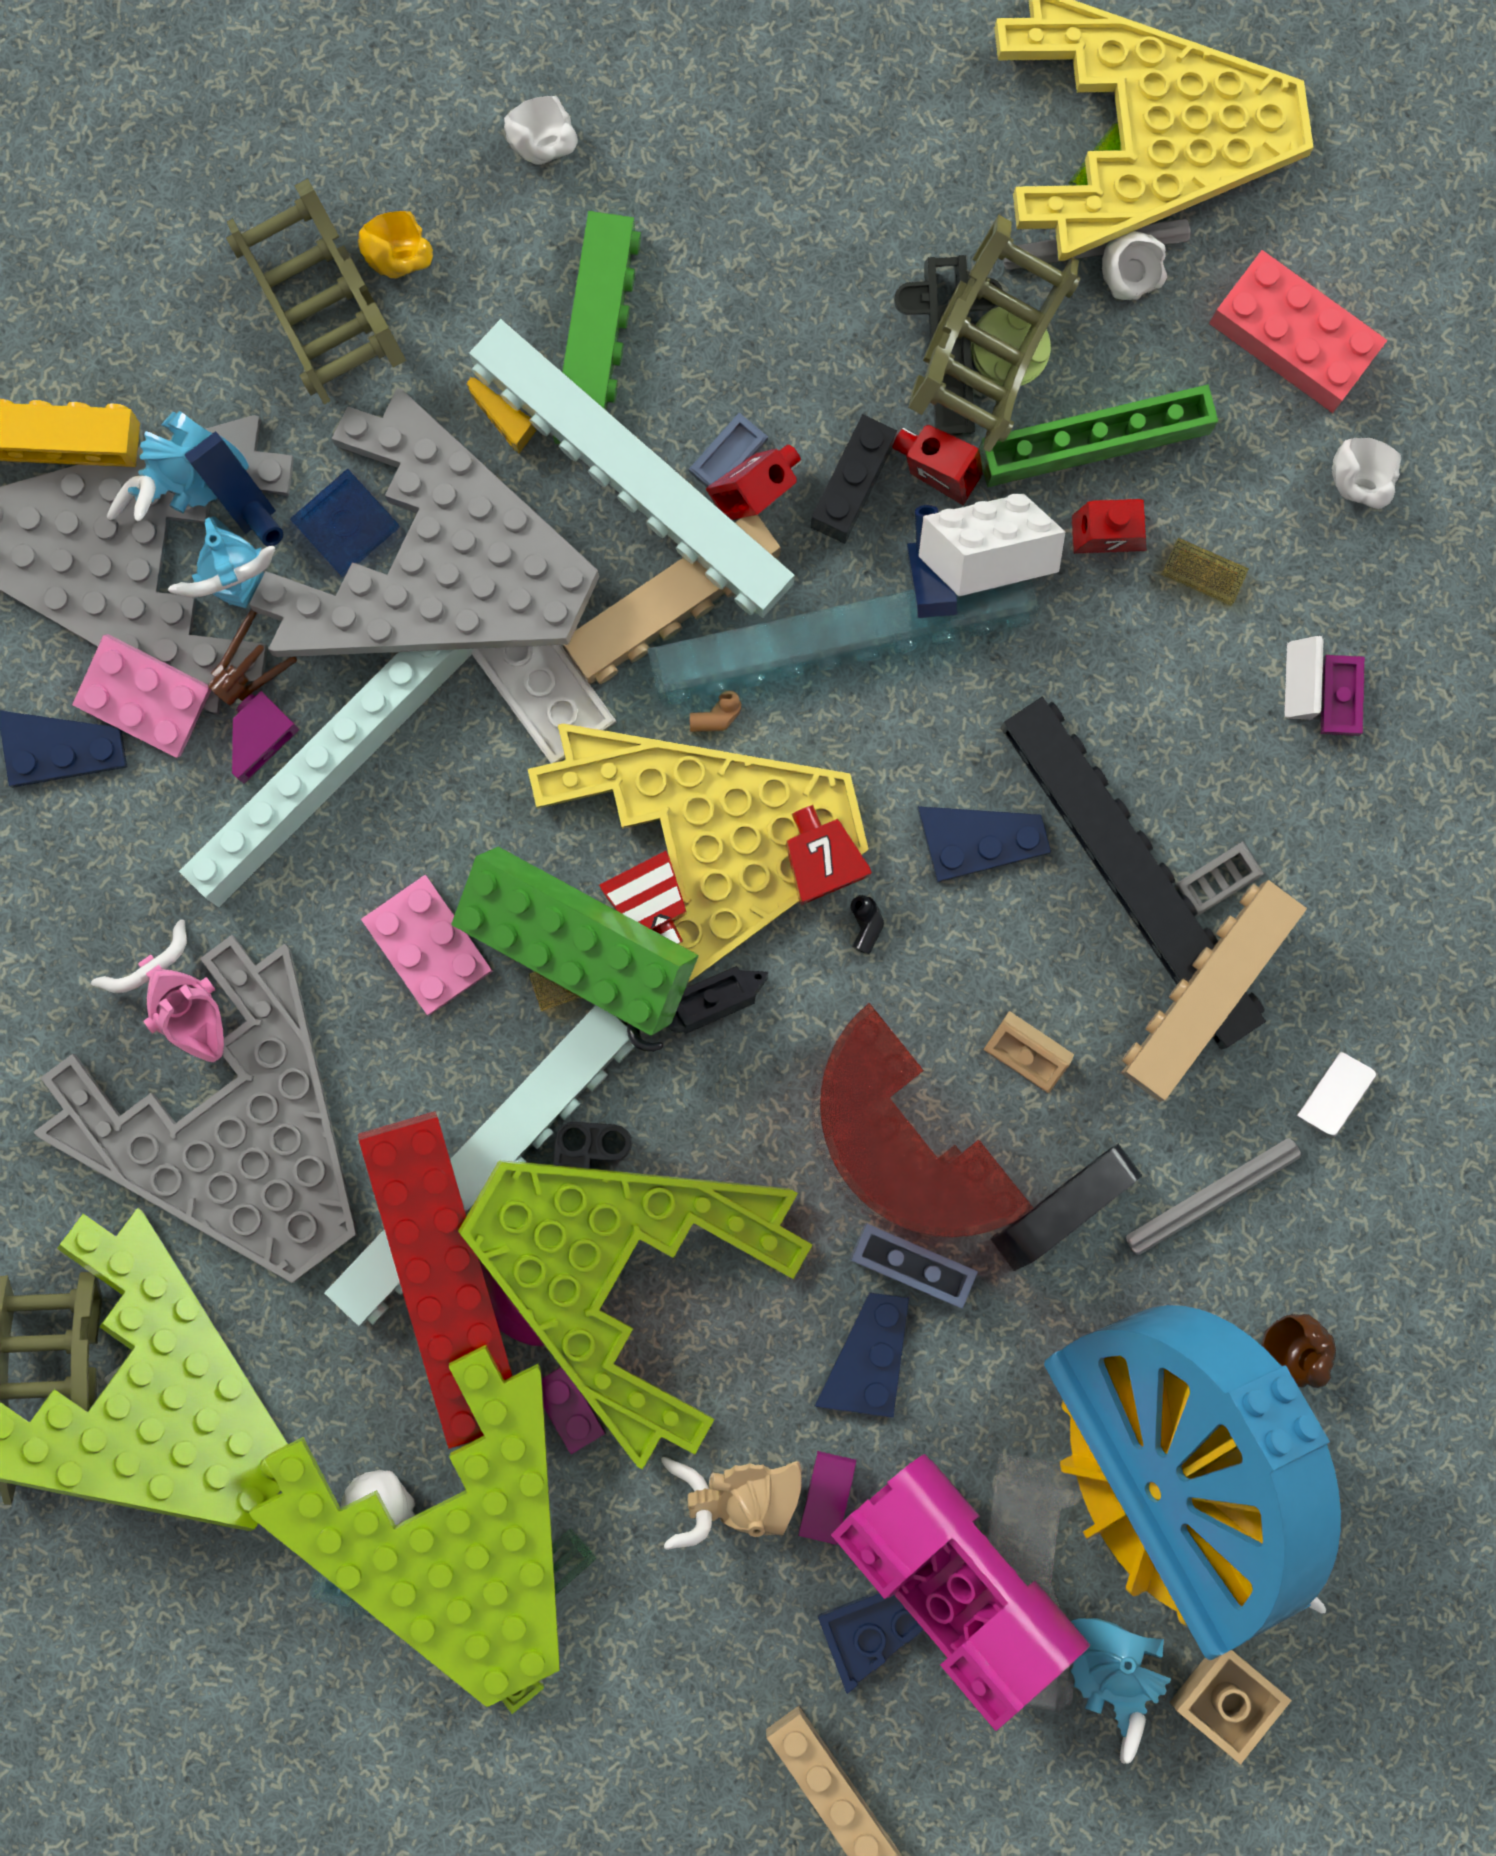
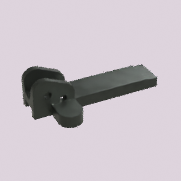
[894,255,1003,434]

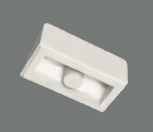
[1285,636,1324,720]

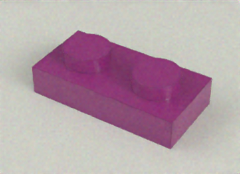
[1320,655,1365,736]
[542,1367,606,1454]

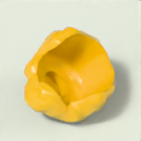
[358,211,433,279]

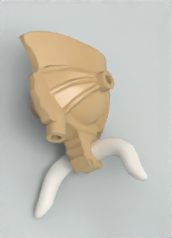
[661,1456,802,1550]

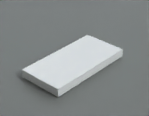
[471,645,617,763]

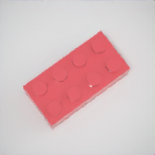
[1209,250,1387,413]

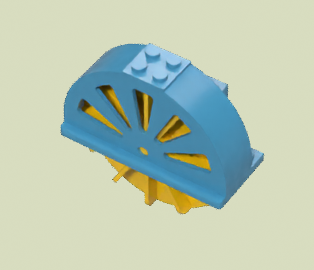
[1044,1305,1341,1660]

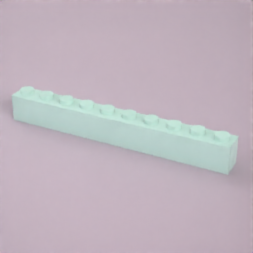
[469,319,795,618]
[179,649,473,907]
[324,1005,635,1326]

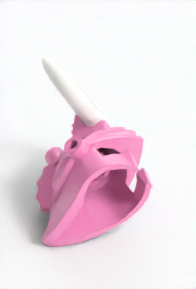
[91,919,224,1062]

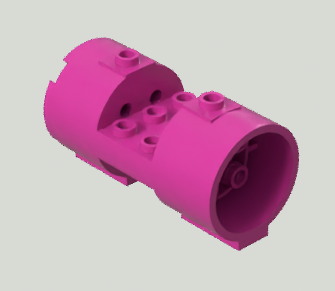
[831,1454,1091,1731]

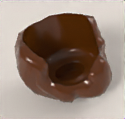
[1261,1314,1336,1388]

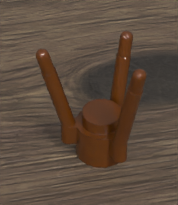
[208,609,297,706]

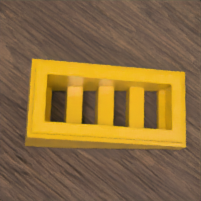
[466,377,536,453]

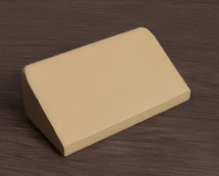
[983,1011,1074,1093]

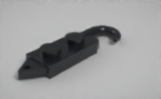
[627,966,768,1052]

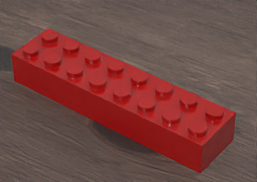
[358,1111,512,1449]

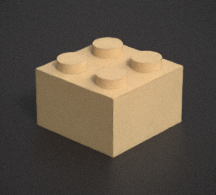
[1170,1650,1292,1765]

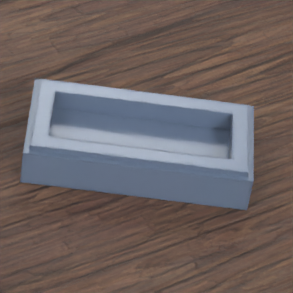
[689,413,768,487]

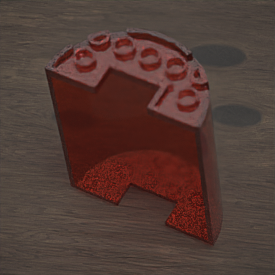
[812,1003,1034,1237]

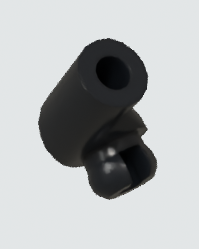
[850,895,884,955]

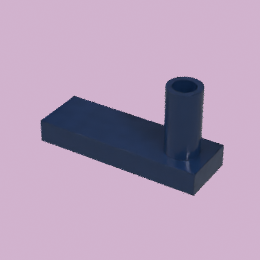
[184,431,284,546]
[907,505,957,618]

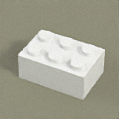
[919,493,1065,596]

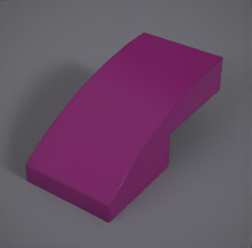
[798,1451,856,1545]

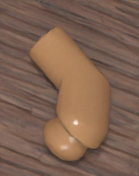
[690,690,742,732]

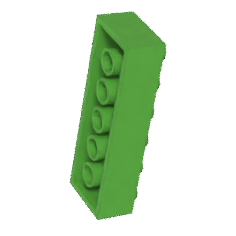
[451,847,699,1036]

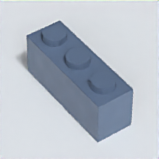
[850,1223,978,1309]

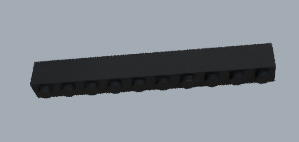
[1001,696,1266,1050]

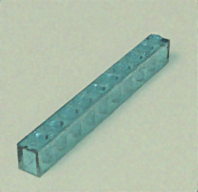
[647,579,1039,704]

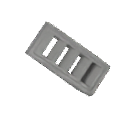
[1176,841,1265,916]

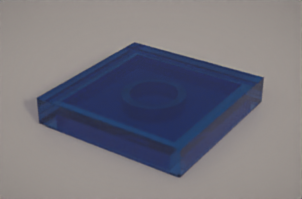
[290,469,400,577]

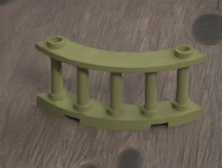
[226,178,407,405]
[908,214,1081,452]
[0,1272,102,1505]

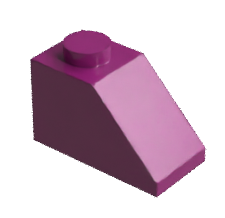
[232,691,299,784]

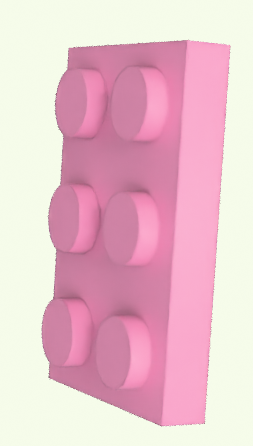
[72,634,211,758]
[361,875,493,1016]

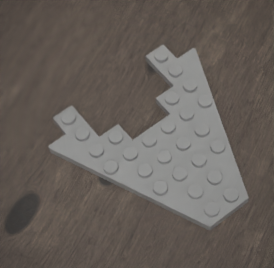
[249,388,600,657]
[0,415,294,715]
[34,935,358,1283]

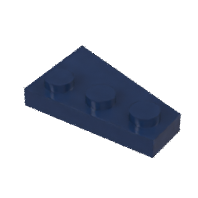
[0,710,127,788]
[917,806,1051,883]
[814,1292,909,1418]
[817,1591,924,1694]

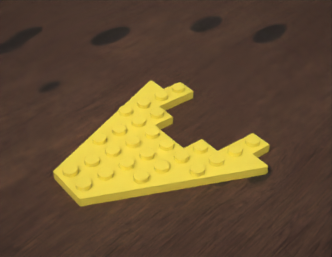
[994,0,1314,261]
[528,724,869,1024]

